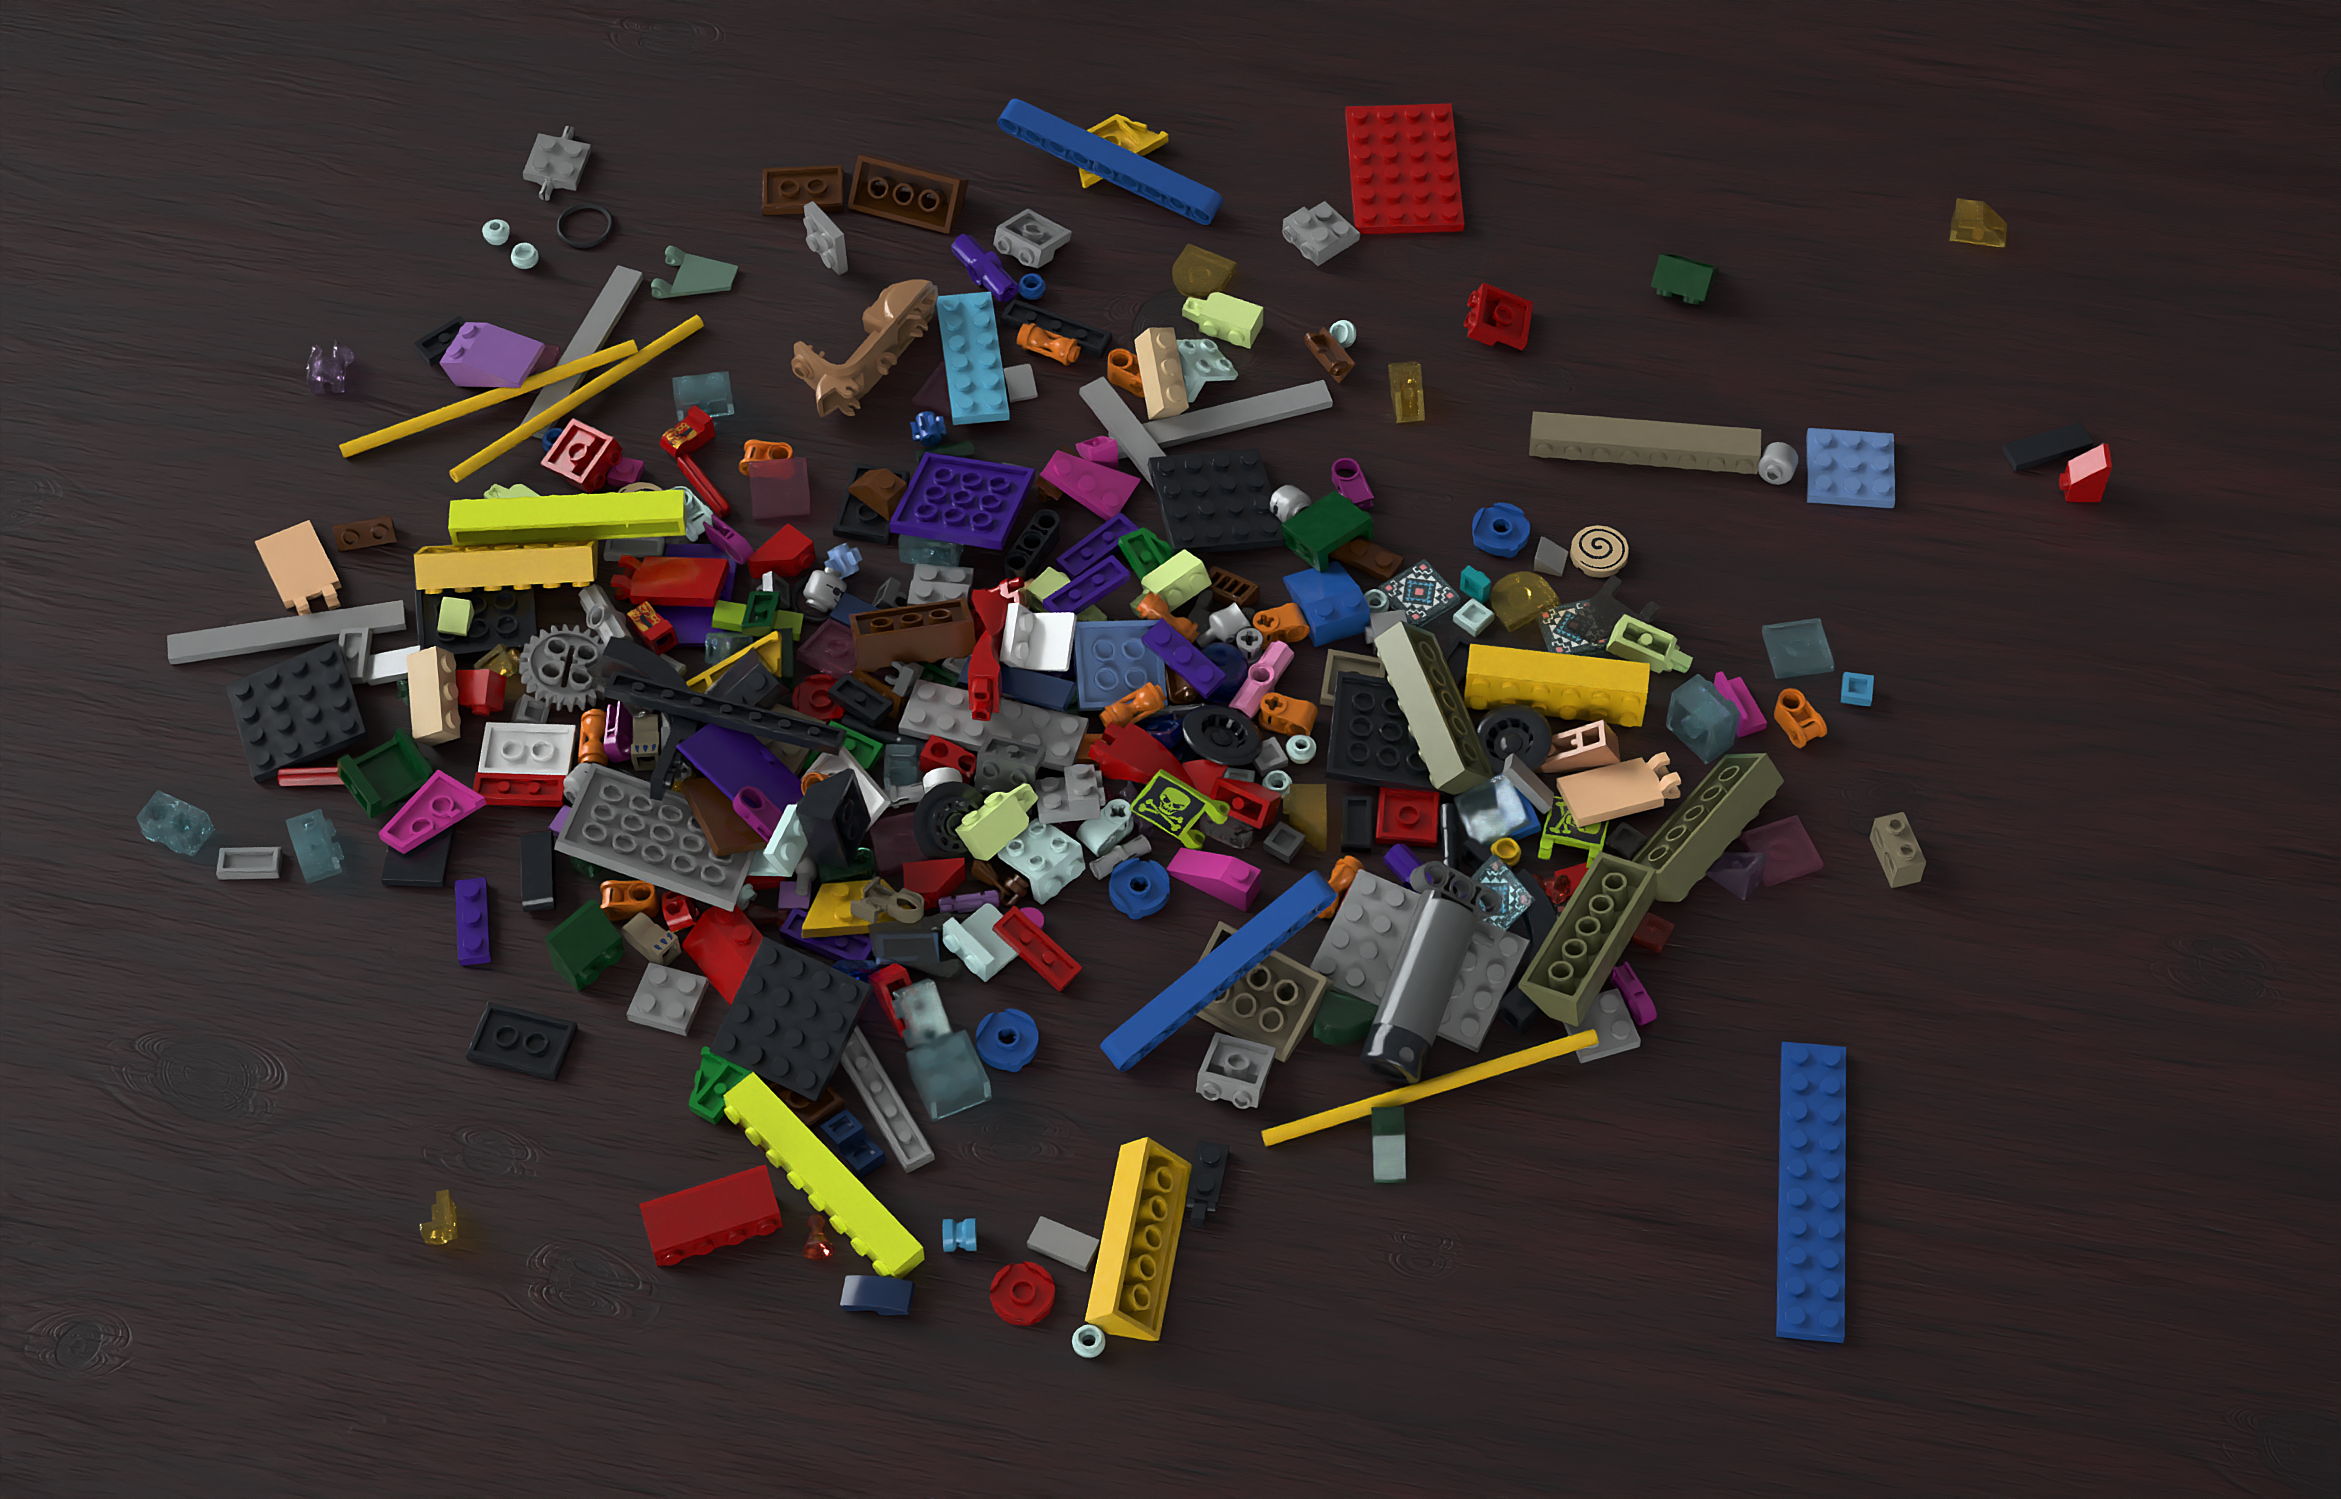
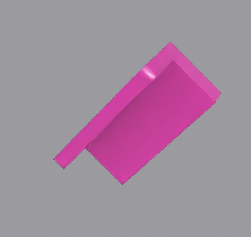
[1712,671,1767,738]

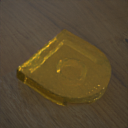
[1172,243,1237,299]
[1490,571,1560,632]

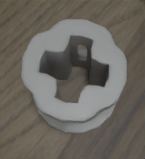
[1236,628,1263,666]

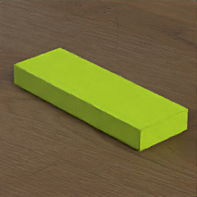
[712,600,804,641]

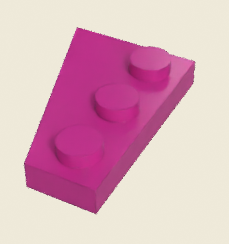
[1040,450,1141,522]
[378,770,486,854]

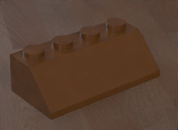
[847,154,969,234]
[849,598,976,672]

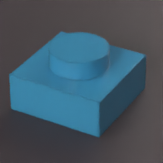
[1840,672,1874,707]

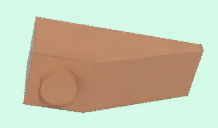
[1533,720,1620,773]

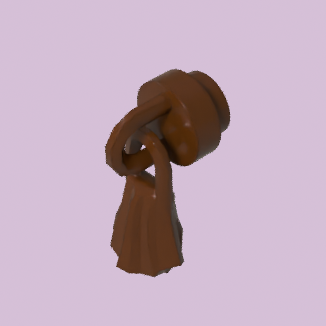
[971,859,1030,907]

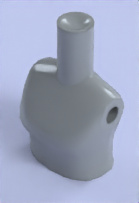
[1196,602,1252,648]
[794,844,817,896]

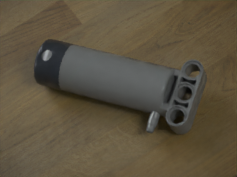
[1359,861,1502,1085]

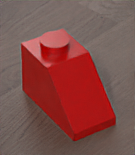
[2059,444,2112,502]
[747,523,816,579]
[455,669,507,716]
[1209,777,1282,830]
[903,858,966,911]
[868,962,930,1038]

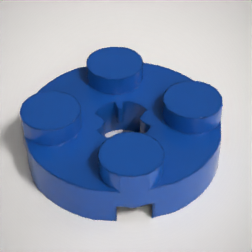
[1472,503,1530,558]
[1109,858,1170,919]
[976,1009,1039,1072]

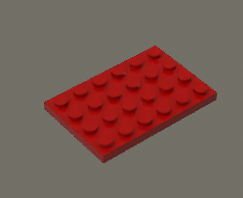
[1345,103,1464,235]

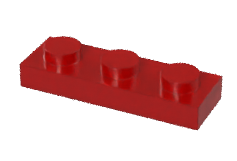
[473,772,566,807]
[992,905,1083,992]

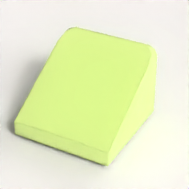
[437,597,474,636]

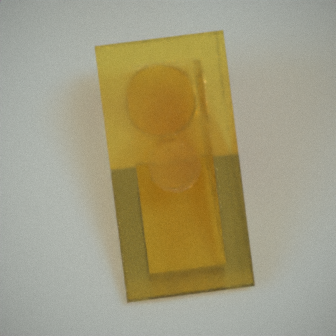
[1950,198,2007,248]
[1388,361,1425,423]
[1283,784,1327,852]

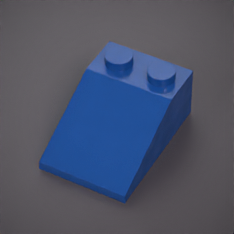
[1283,561,1371,647]

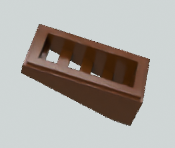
[1202,566,1260,614]

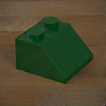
[1651,252,1720,305]
[545,899,625,991]

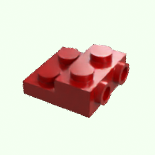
[1464,282,1533,350]
[540,418,623,494]

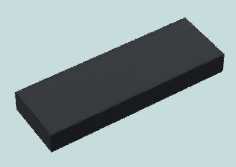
[2002,422,2094,472]

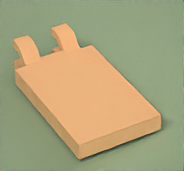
[255,520,341,615]
[1557,752,1681,827]

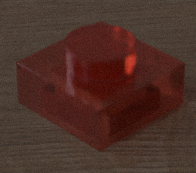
[1632,912,1675,954]

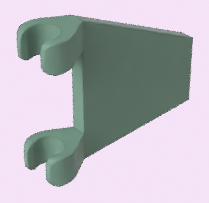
[651,246,739,299]

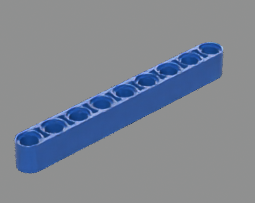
[997,99,1223,225]
[1100,870,1338,1072]

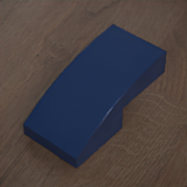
[820,1109,887,1179]
[840,1275,916,1316]

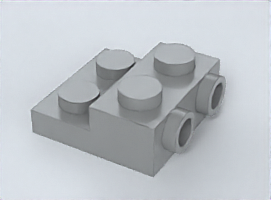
[1282,201,1360,266]
[993,208,1072,269]
[907,564,974,607]
[1035,764,1105,824]
[1196,1032,1276,1109]

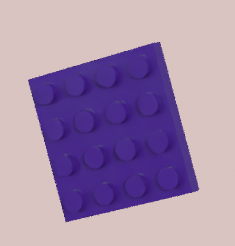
[889,452,1035,550]

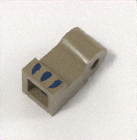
[631,714,661,771]
[621,912,681,967]

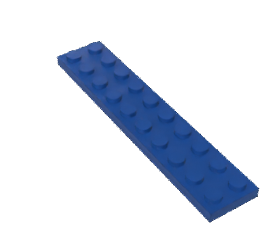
[1776,1041,1846,1343]

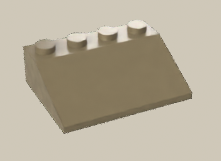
[1196,921,1336,1063]

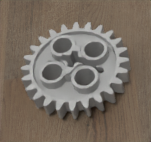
[519,624,609,712]

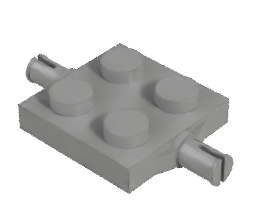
[523,126,591,201]

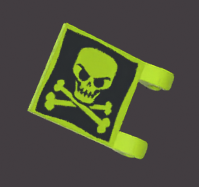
[1129,769,1230,851]
[1538,796,1609,868]

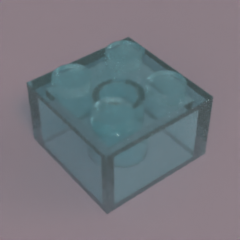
[1666,673,1740,765]
[906,1030,992,1122]

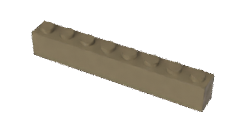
[1529,411,1761,474]

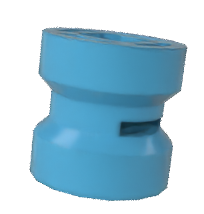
[943,1218,977,1252]

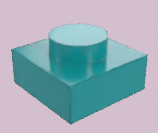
[1460,565,1491,604]

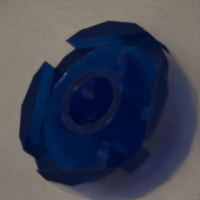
[1199,642,1249,702]

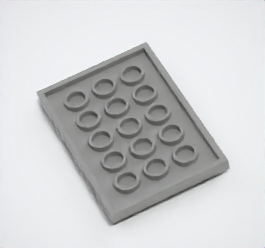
[554,762,756,912]
[1310,869,1530,1053]

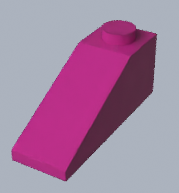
[1166,847,1261,912]

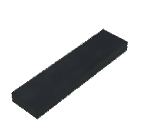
[1000,298,1113,359]

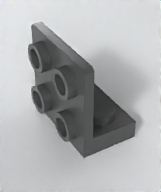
[975,734,1046,815]

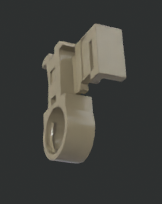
[851,877,924,924]

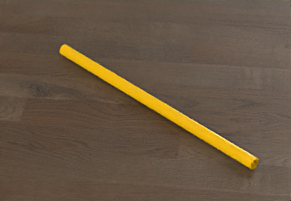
[449,315,704,483]
[339,339,638,458]
[1261,1029,1599,1147]

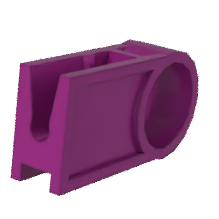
[1331,458,1374,510]
[703,514,754,565]
[603,701,636,763]
[732,786,783,843]
[1611,961,1657,1026]

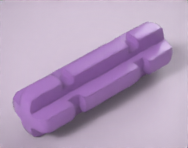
[939,890,999,915]

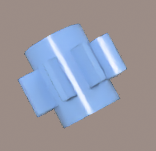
[824,543,863,579]

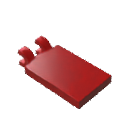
[610,555,730,607]

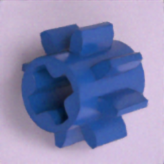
[910,411,946,447]

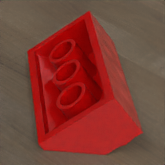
[681,904,763,1006]
[639,1164,783,1267]

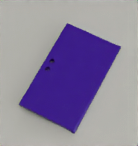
[655,544,738,647]
[677,723,804,813]

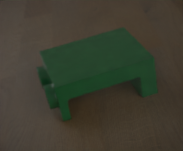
[1281,490,1374,573]
[337,728,435,819]

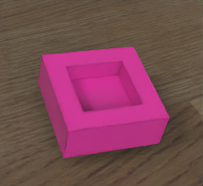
[607,457,645,487]

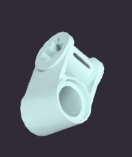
[672,486,713,542]
[1076,799,1134,857]

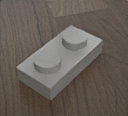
[339,627,373,684]

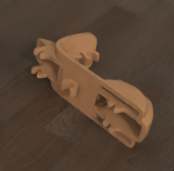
[791,279,938,418]

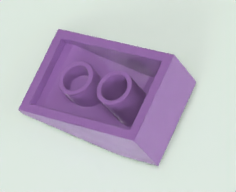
[439,322,546,388]

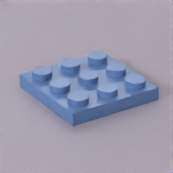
[1807,428,1895,508]
[1072,620,1168,711]

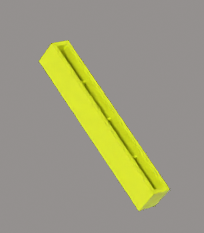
[448,489,687,546]
[723,1072,925,1279]

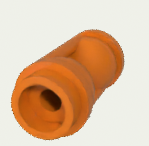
[1017,323,1081,366]
[1136,591,1199,644]
[1099,682,1166,728]
[578,709,608,767]
[1316,856,1365,918]

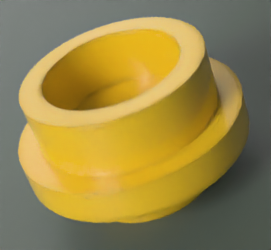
[1491,838,1521,867]

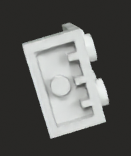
[999,603,1077,671]

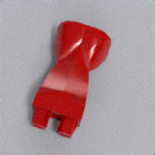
[968,590,1011,721]
[1088,722,1228,797]

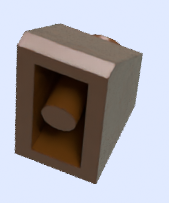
[848,468,907,521]

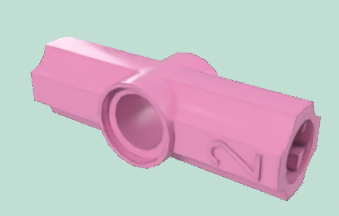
[1229,640,1294,720]

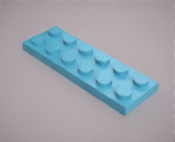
[936,292,1009,425]

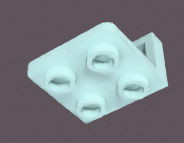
[1176,339,1238,403]
[747,805,808,877]
[997,818,1086,905]
[943,903,1019,982]

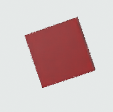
[1375,787,1440,848]

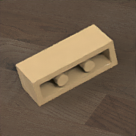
[1134,327,1189,420]
[406,646,461,746]

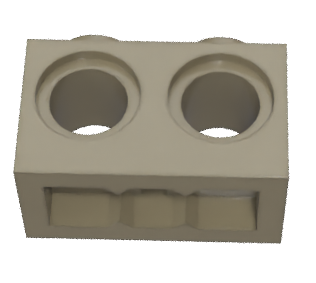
[1870,812,1926,888]

